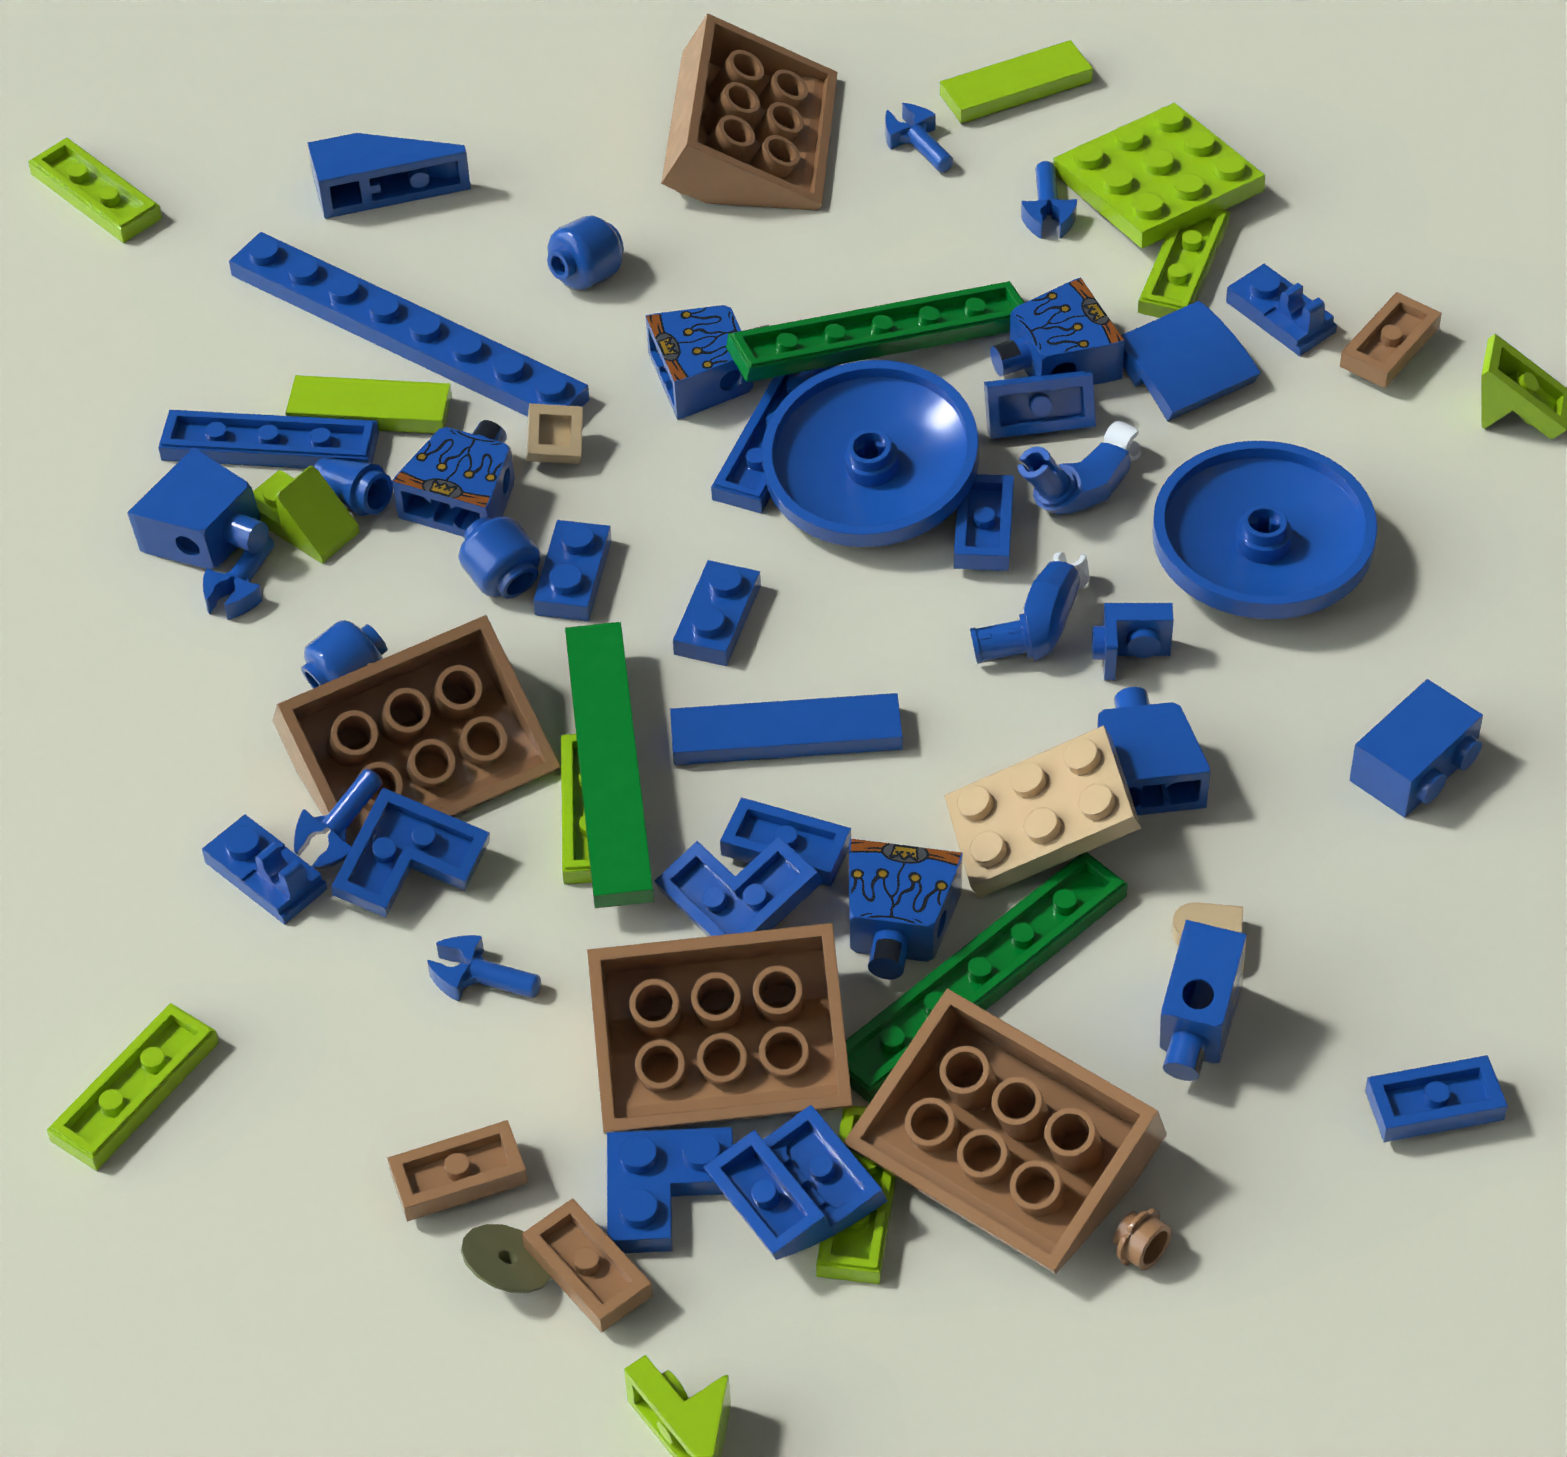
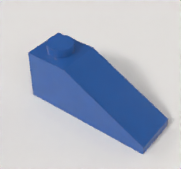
[307,133,471,219]

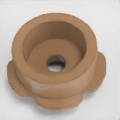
[1113,1208,1172,1270]

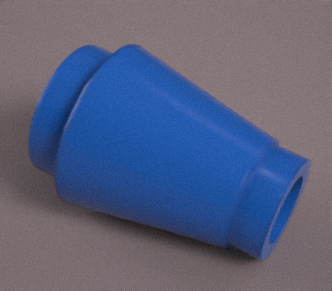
[314,457,393,516]

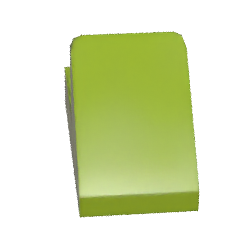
[1481,333,1567,440]
[253,466,360,564]
[624,1355,731,1457]

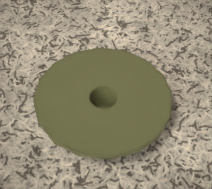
[461,1224,551,1293]

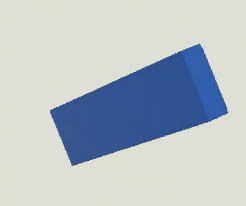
[711,364,841,514]
[158,410,379,469]
[670,693,903,765]

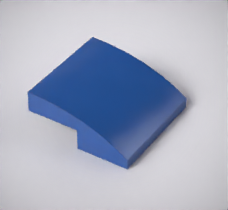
[1121,301,1261,422]
[703,1105,887,1260]

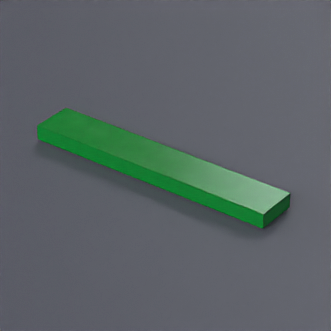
[726,281,1025,382]
[565,622,654,908]
[846,852,1128,1104]

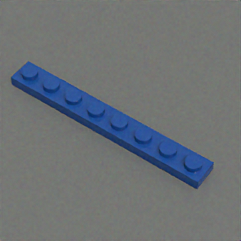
[229,232,590,417]

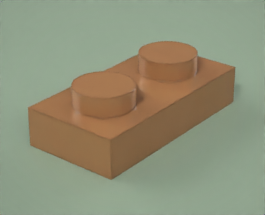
[1340,292,1442,388]
[387,1120,528,1222]
[522,1198,653,1333]

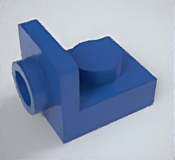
[1092,603,1174,680]

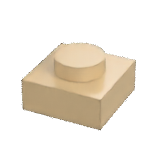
[526,403,583,464]

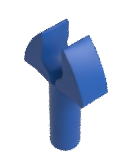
[885,103,953,172]
[1021,161,1077,239]
[203,535,275,620]
[294,769,382,869]
[427,935,541,1002]

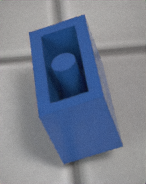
[1349,679,1483,818]

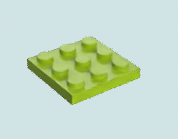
[1053,102,1265,249]

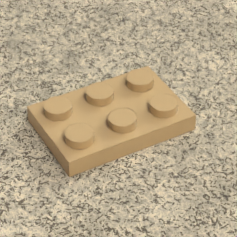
[944,725,1141,898]

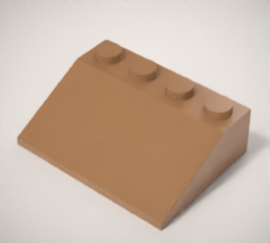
[661,13,838,210]
[272,615,560,846]
[587,923,853,1134]
[843,988,1167,1274]

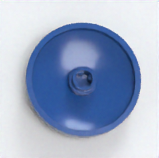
[761,360,979,547]
[1152,441,1377,619]

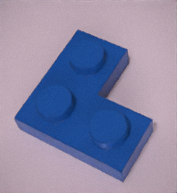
[332,787,490,918]
[654,836,823,936]
[607,1127,733,1253]

